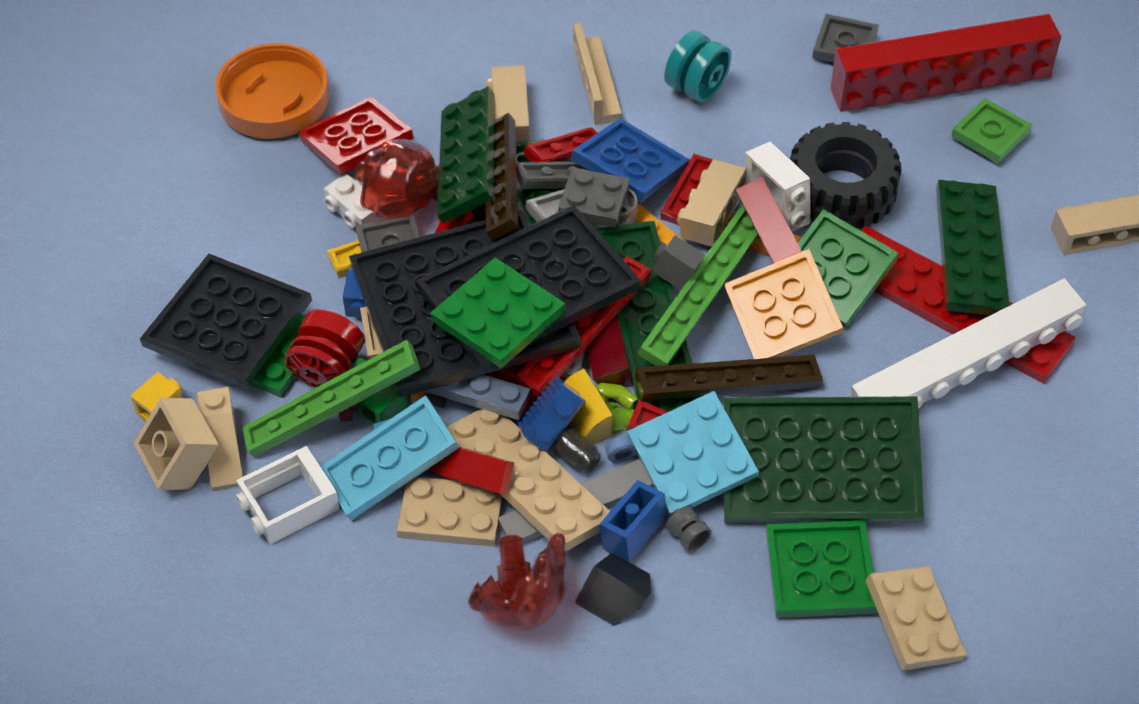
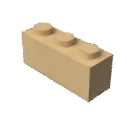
[486,65,530,142]
[677,159,746,247]
[1051,195,1139,255]

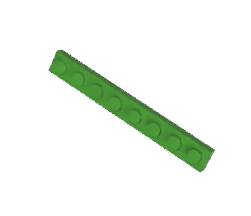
[637,204,758,366]

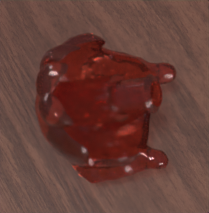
[468,533,568,631]

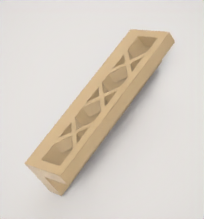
[573,23,622,125]

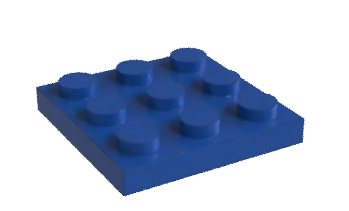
[571,118,690,203]

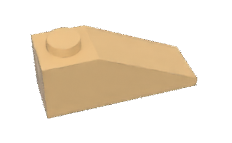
[197,387,243,491]

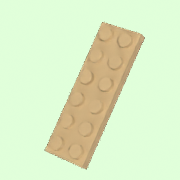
[447,409,610,553]

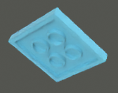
[627,391,759,517]

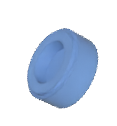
[605,436,637,462]

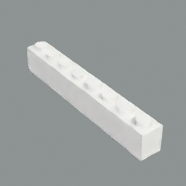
[851,278,1086,409]

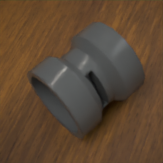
[666,506,712,552]

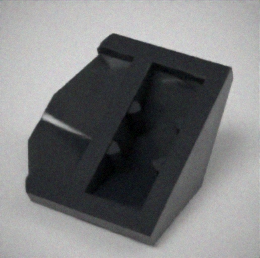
[575,553,651,626]

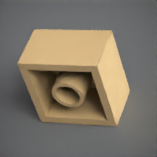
[133,398,219,490]

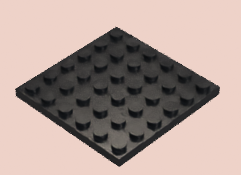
[349,210,581,398]

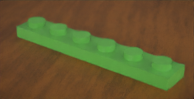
[242,340,420,457]

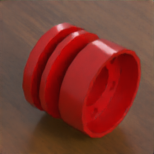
[284,309,365,388]

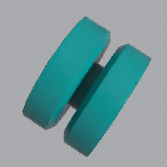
[664,30,732,103]

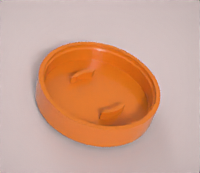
[215,43,330,139]

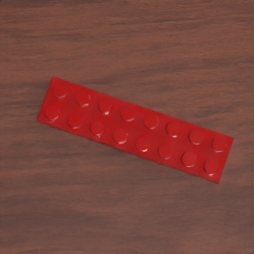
[862,226,1076,384]

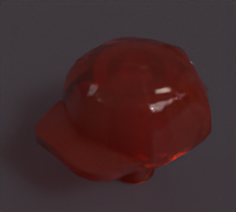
[355,139,439,219]

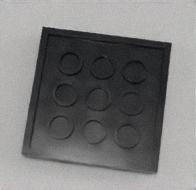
[140,253,312,389]

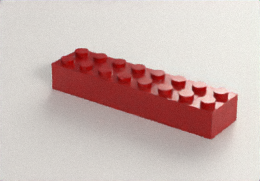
[830,14,1062,112]

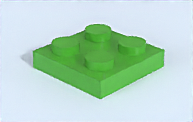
[951,98,1032,164]

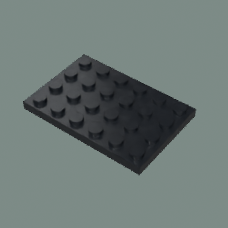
[416,205,641,369]

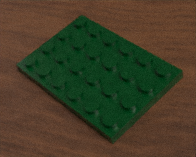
[723,396,924,523]

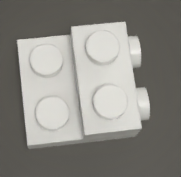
[324,166,407,228]

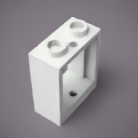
[745,142,810,232]
[235,446,340,545]

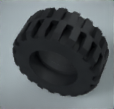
[790,122,902,230]

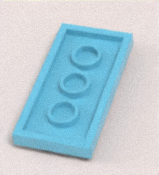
[320,396,459,520]

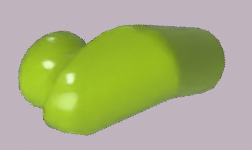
[595,383,637,411]

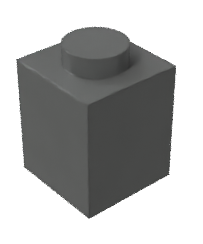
[651,236,705,290]

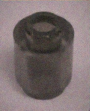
[553,429,601,474]

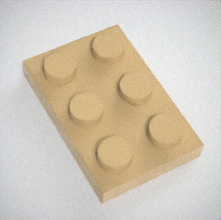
[397,477,503,547]
[865,566,967,671]

